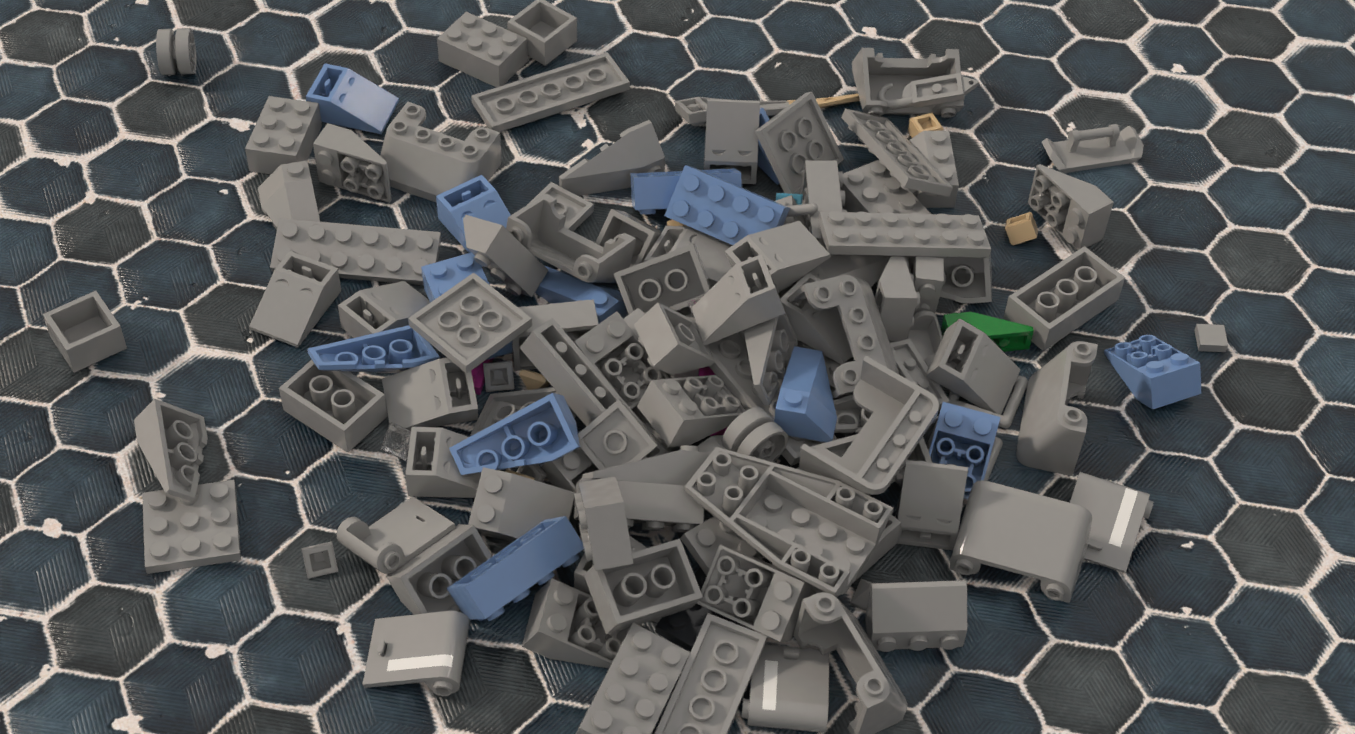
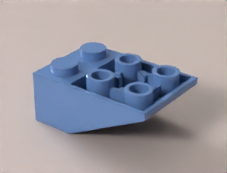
[306,64,399,134]
[436,175,511,267]
[1104,335,1202,409]
[929,402,1001,500]

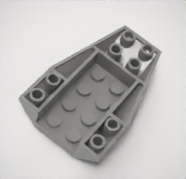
[684,447,893,596]

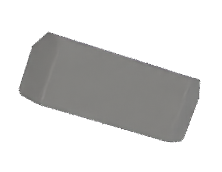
[1042,124,1144,173]

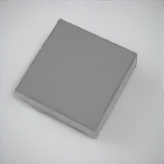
[1194,324,1228,352]

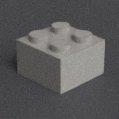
[507,0,577,66]
[43,291,127,372]

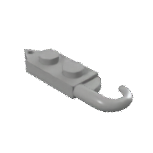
[877,73,979,110]

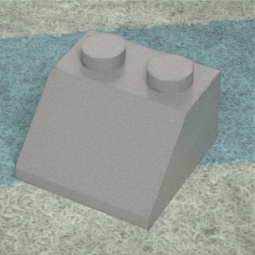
[595,209,662,267]
[634,302,715,375]

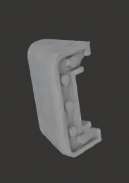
[852,48,964,118]
[506,194,636,283]
[1016,341,1098,476]
[950,480,1092,603]
[793,592,907,734]

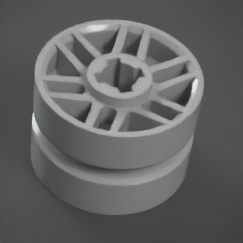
[156,28,196,75]
[722,407,788,463]

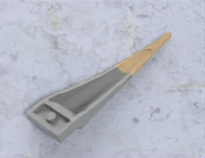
[675,94,860,126]

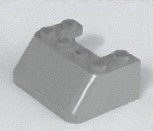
[380,102,502,203]
[788,275,899,400]
[799,356,939,495]

